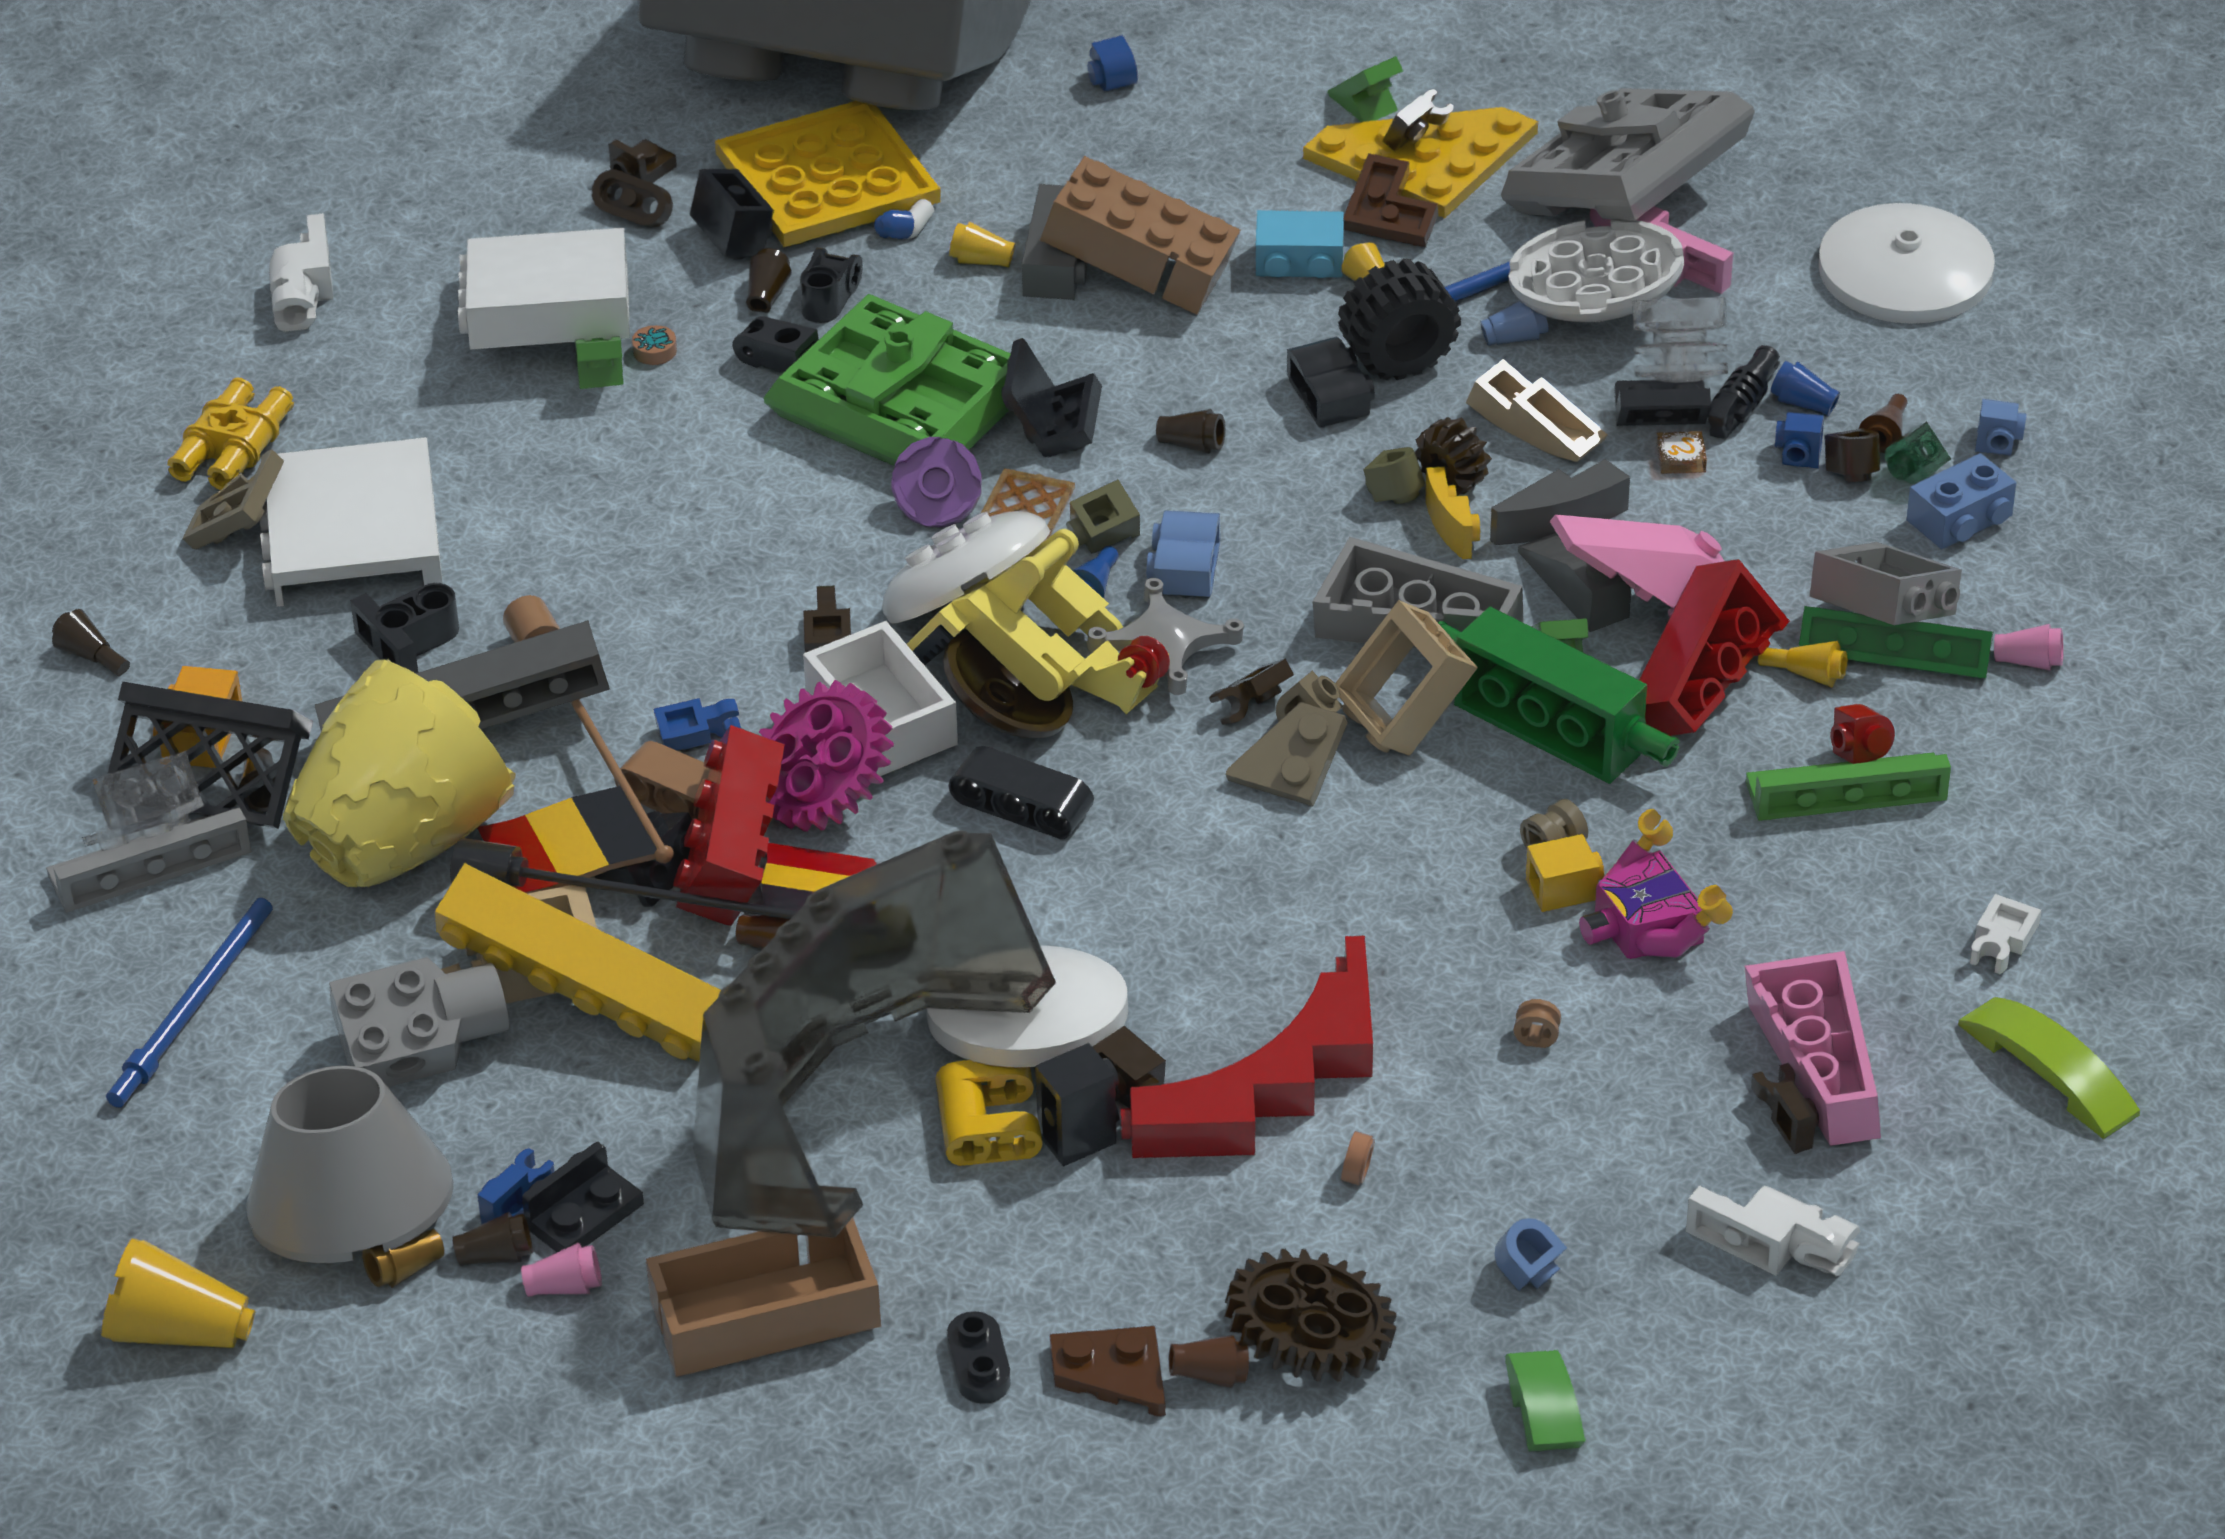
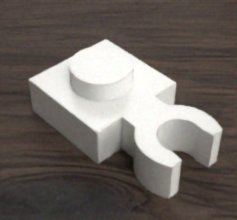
[1970,894,2041,974]

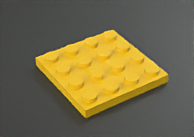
[715,101,941,247]

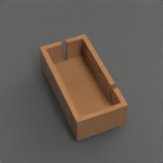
[1040,156,1241,315]
[646,1209,881,1377]

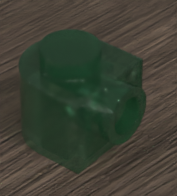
[1885,421,1951,484]

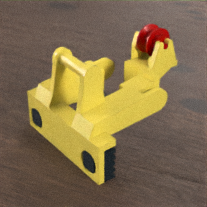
[907,529,1170,714]

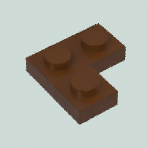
[1343,153,1438,247]

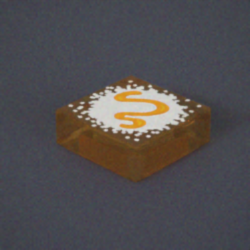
[1656,431,1707,474]

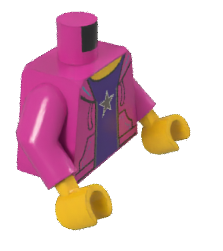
[1579,809,1733,959]

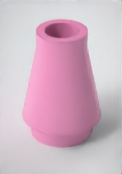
[1994,624,2064,671]
[521,1243,602,1297]

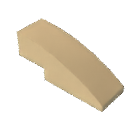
[1465,359,1608,462]

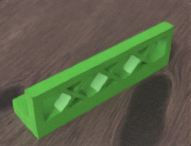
[1745,752,1951,821]

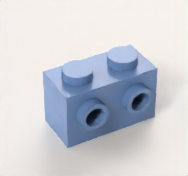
[1906,453,2016,550]

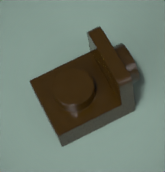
[608,139,677,183]

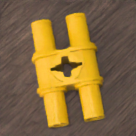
[167,377,294,490]

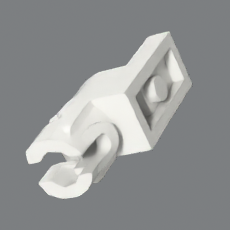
[269,213,334,332]
[1686,1186,1861,1276]

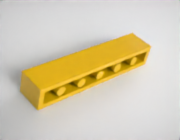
[435,863,730,1062]

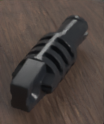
[1708,345,1780,439]

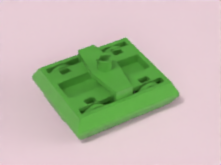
[764,293,1011,466]

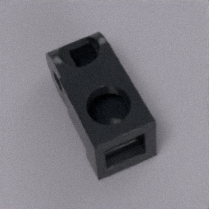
[732,316,819,372]

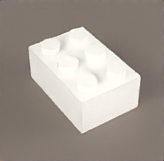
[803,621,958,776]

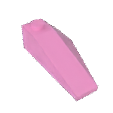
[1550,514,1724,617]

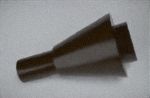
[52,609,130,677]

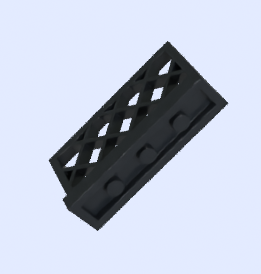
[102,681,313,829]

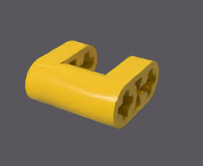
[935,1060,1043,1166]

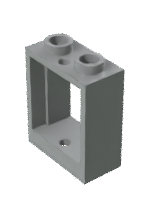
[1809,542,1962,625]

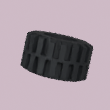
[1338,259,1461,380]

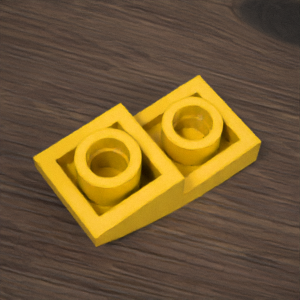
[1425,467,1480,559]

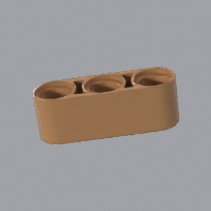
[614,741,710,820]

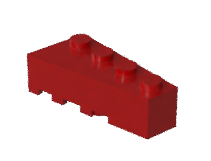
[1639,559,1790,736]
[674,725,785,926]

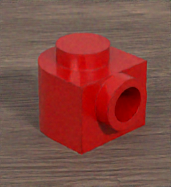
[1830,704,1895,764]

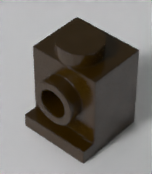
[1093,1026,1166,1108]

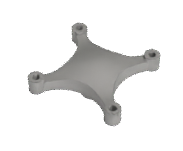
[1087,578,1244,695]

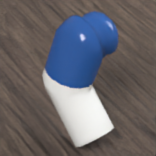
[874,199,934,239]

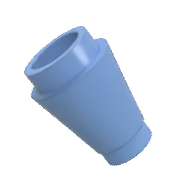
[1480,301,1549,346]

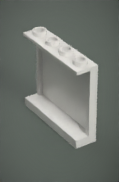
[260,437,443,607]

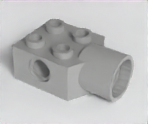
[329,957,510,1087]

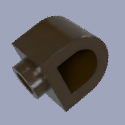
[1824,428,1880,482]

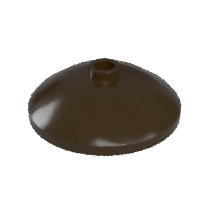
[943,629,1073,738]

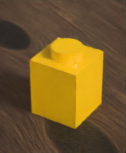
[1526,834,1604,912]

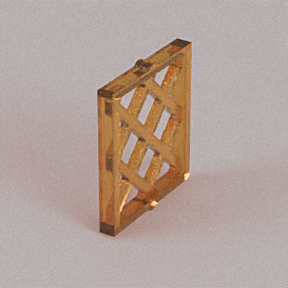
[980,468,1075,539]

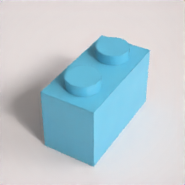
[1256,210,1344,278]

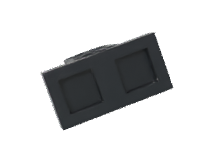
[350,583,459,673]

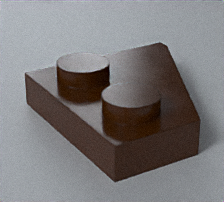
[1050,1326,1166,1417]

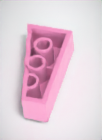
[1745,951,1881,1146]

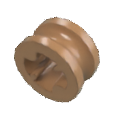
[1513,999,1561,1048]

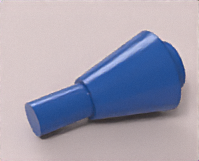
[1072,546,1119,598]

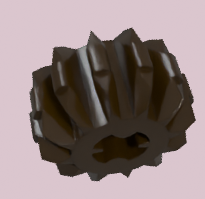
[1415,417,1492,496]

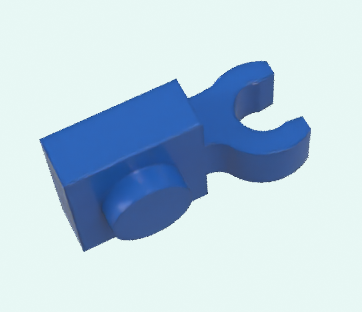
[653,698,741,751]
[477,1148,555,1225]

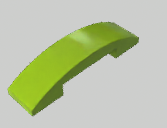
[1958,997,2140,1139]

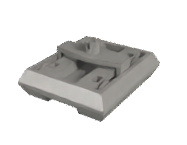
[1501,88,1755,221]

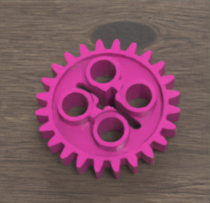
[759,680,894,832]

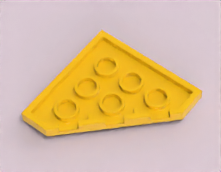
[1303,107,1538,219]

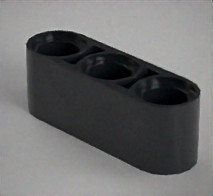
[948,746,1094,840]

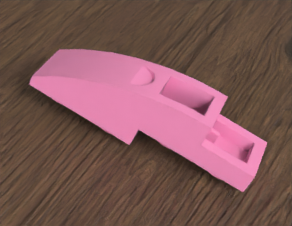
[1590,206,1733,294]

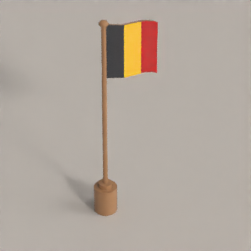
[477,595,673,894]

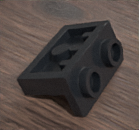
[1614,379,1711,426]
[522,1141,644,1252]

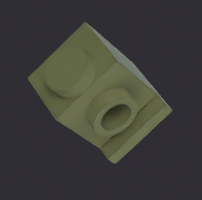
[1066,479,1140,554]

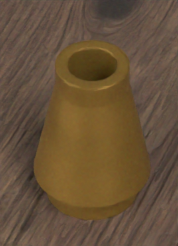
[362,1229,445,1288]

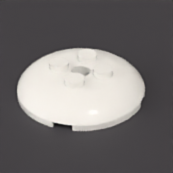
[1508,219,1684,322]
[882,511,1050,624]

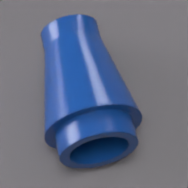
[1770,361,1841,416]

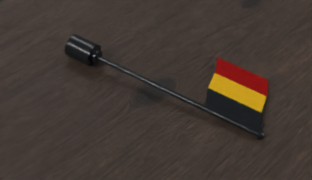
[450,838,888,938]

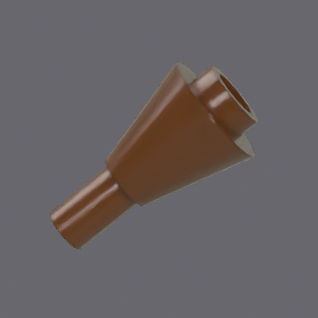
[1859,393,1908,454]

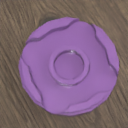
[891,437,982,528]

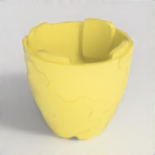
[283,659,516,887]

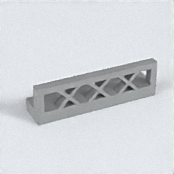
[46,807,251,913]

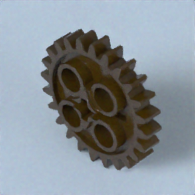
[1224,1248,1397,1382]

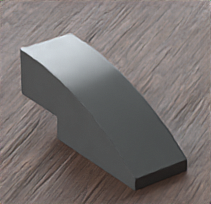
[1490,459,1630,545]

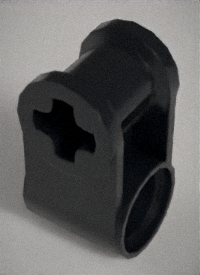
[800,247,863,323]

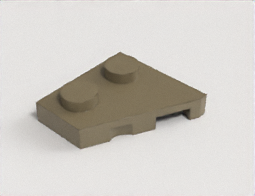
[182,449,284,549]
[1225,702,1348,806]

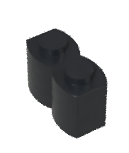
[1287,337,1375,428]

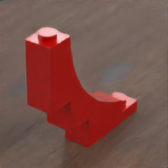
[1121,936,1373,1158]

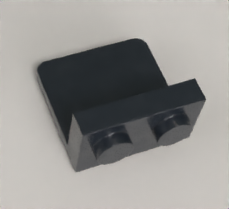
[1001,338,1102,457]

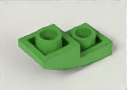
[1505,1350,1585,1452]

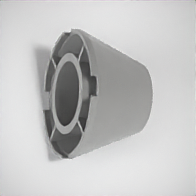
[246,1066,453,1263]

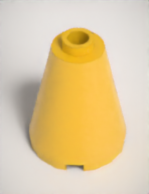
[101,1238,256,1348]

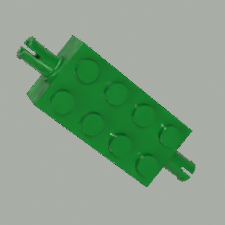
[1438,606,1680,784]

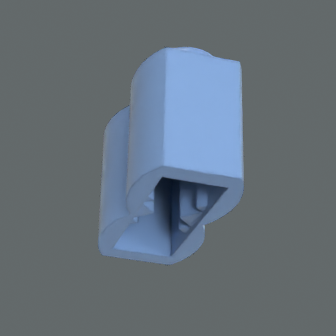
[1146,510,1221,597]

